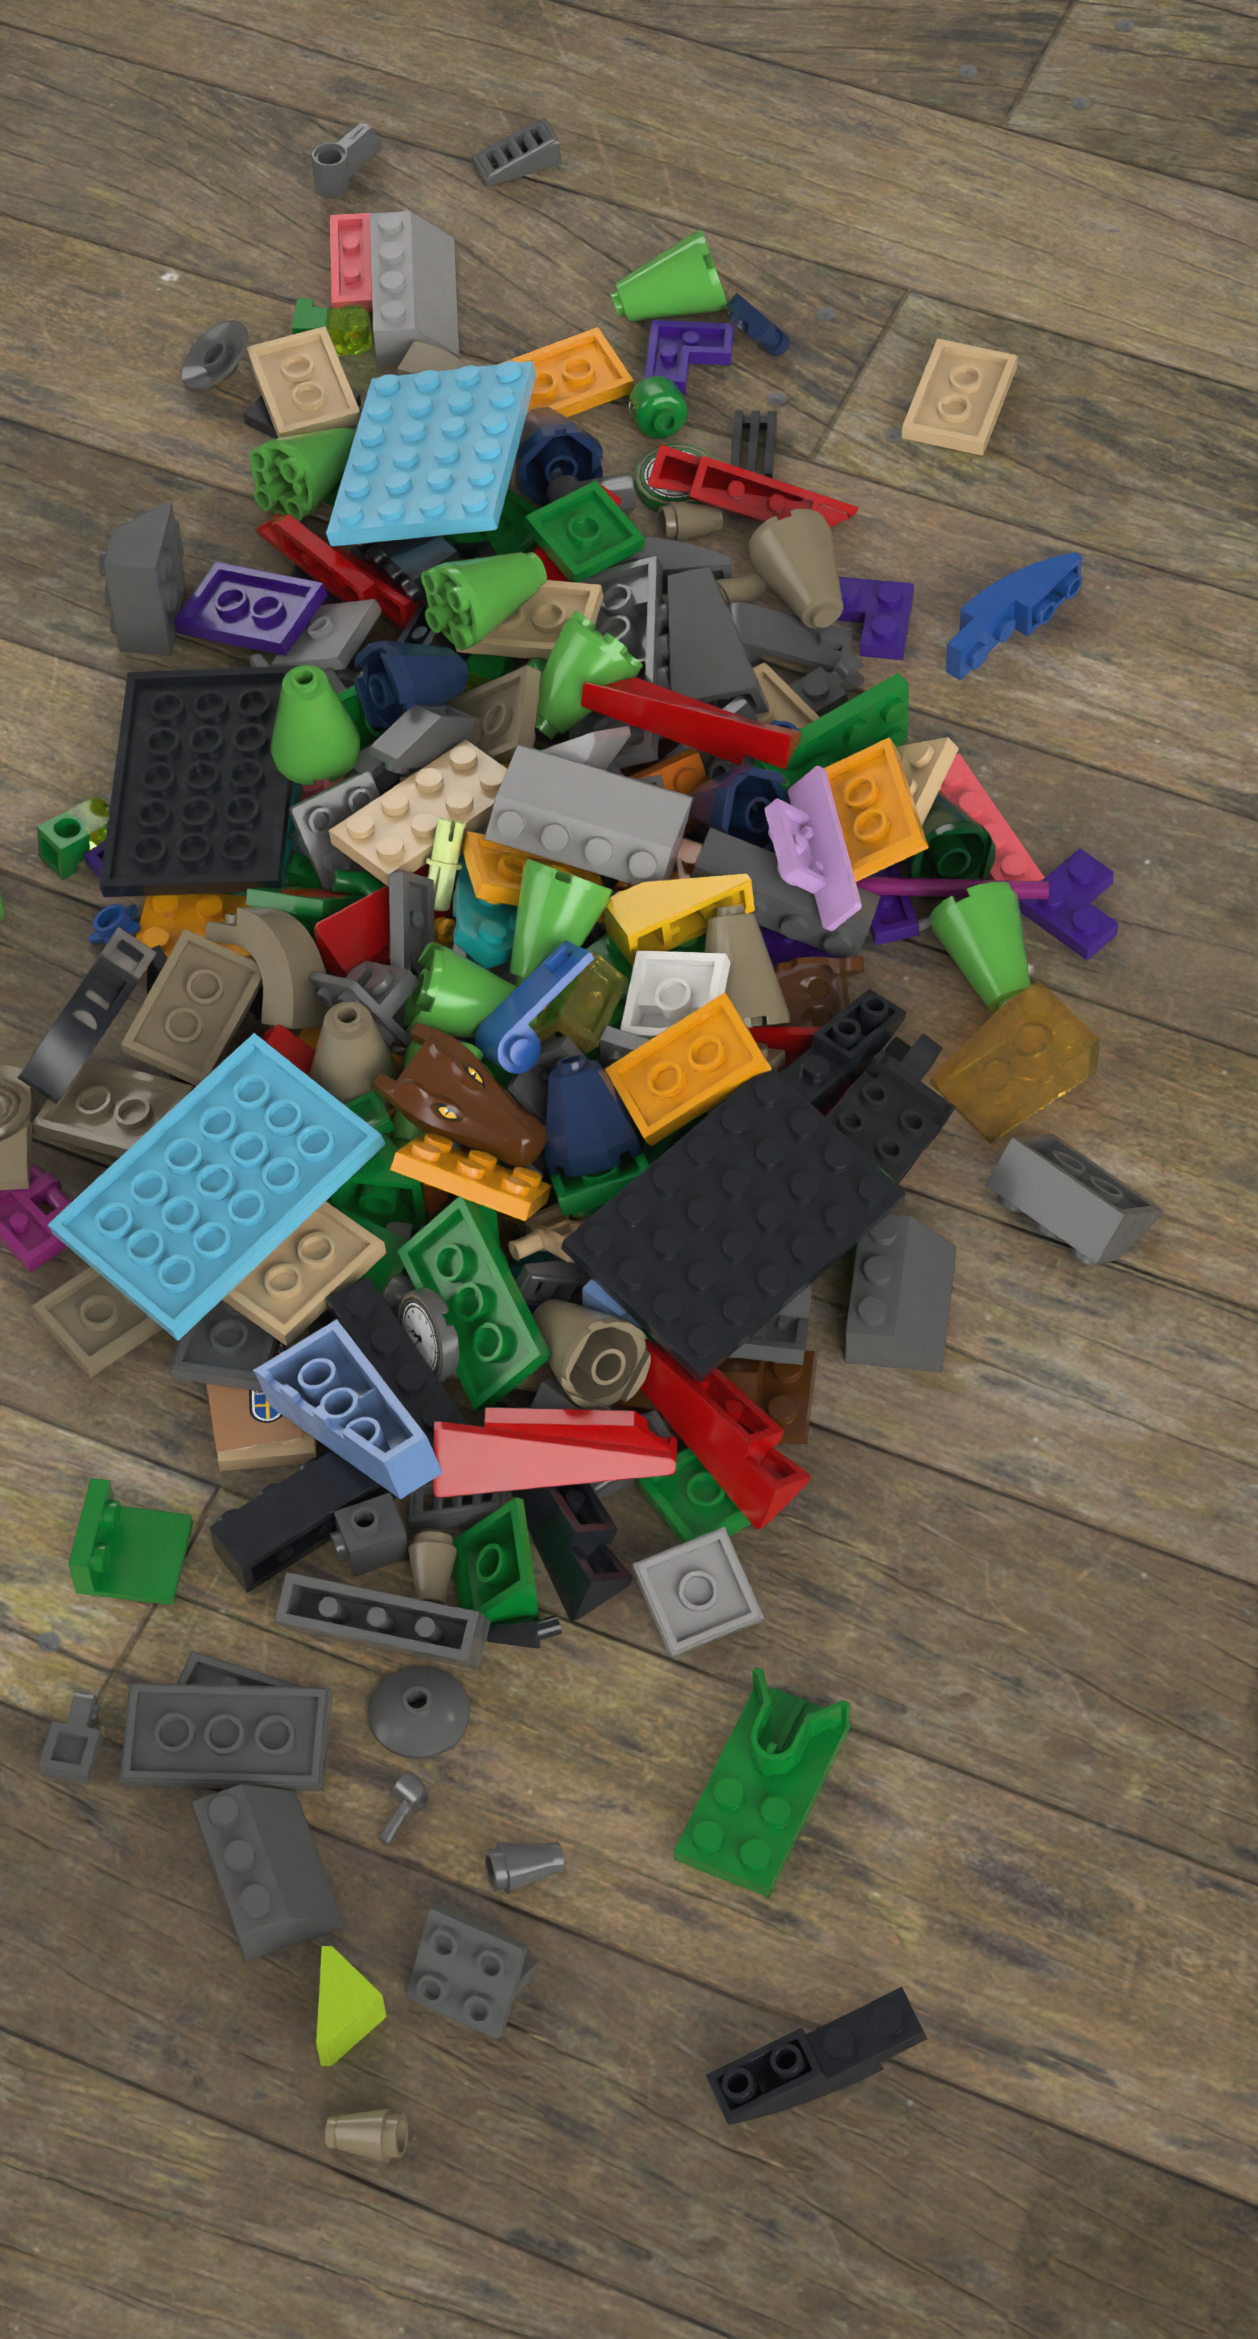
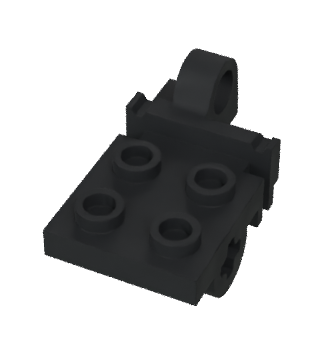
[826,1033,956,1185]

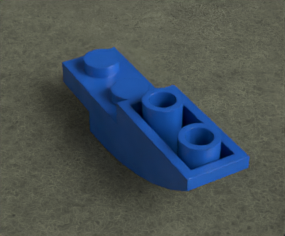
[946,552,1083,680]

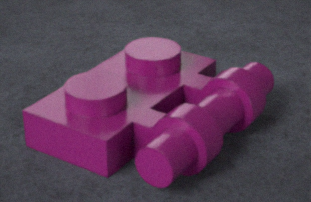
[0,1165,74,1273]

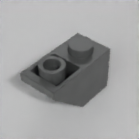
[369,704,476,774]

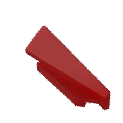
[581,677,802,769]
[314,864,456,978]

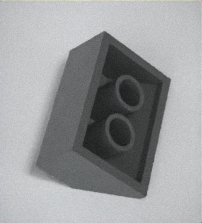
[99,503,187,656]
[985,1134,1163,1265]
[846,1213,957,1372]
[192,1784,344,1961]

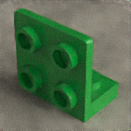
[68,1478,193,1605]

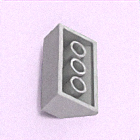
[370,211,460,367]
[485,744,694,885]

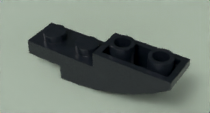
[18,927,156,1104]
[779,988,906,1114]
[706,1987,928,2125]

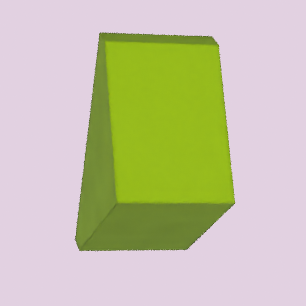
[316,1946,387,2066]

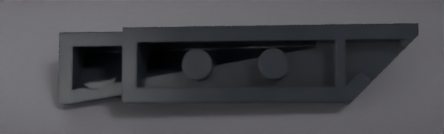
[484,1402,633,1621]

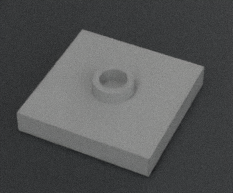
[271,599,382,671]
[631,1527,764,1659]

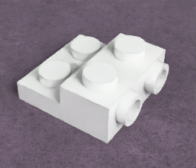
[620,950,731,1040]

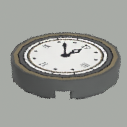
[397,1287,459,1383]

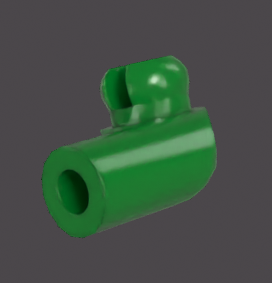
[332,870,387,896]

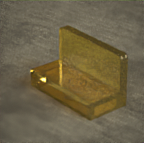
[533,951,629,1053]

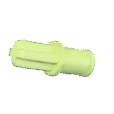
[426,818,466,911]

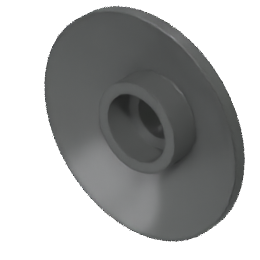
[181,320,249,390]
[369,1666,470,1759]

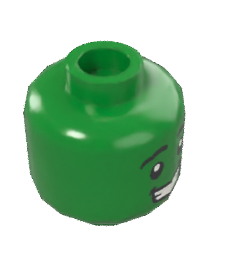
[628,376,688,439]

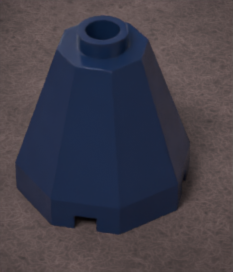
[516,407,603,507]
[355,640,469,735]
[687,765,791,852]
[545,1054,645,1177]

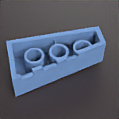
[253,1319,443,1499]

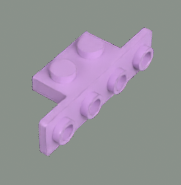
[764,766,862,931]

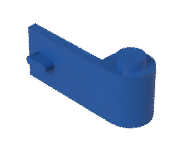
[475,940,595,1074]

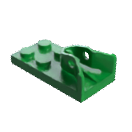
[754,673,909,793]
[397,1196,552,1411]
[674,1667,851,1898]

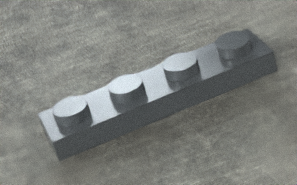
[389,870,435,1057]

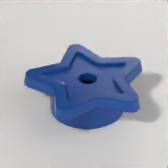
[88,904,141,944]

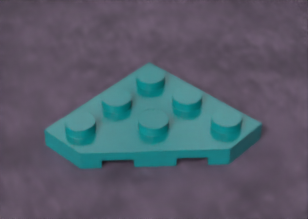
[453,855,518,969]

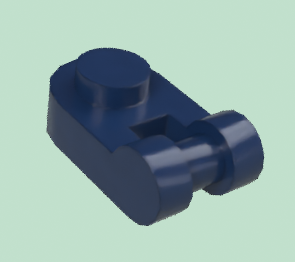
[726,293,790,356]

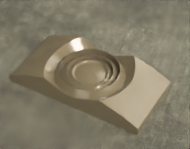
[0,1049,35,1191]

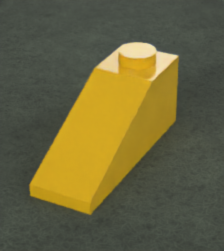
[604,874,755,967]

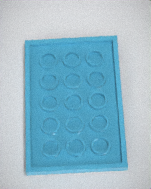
[326,361,537,547]
[48,1033,385,1341]

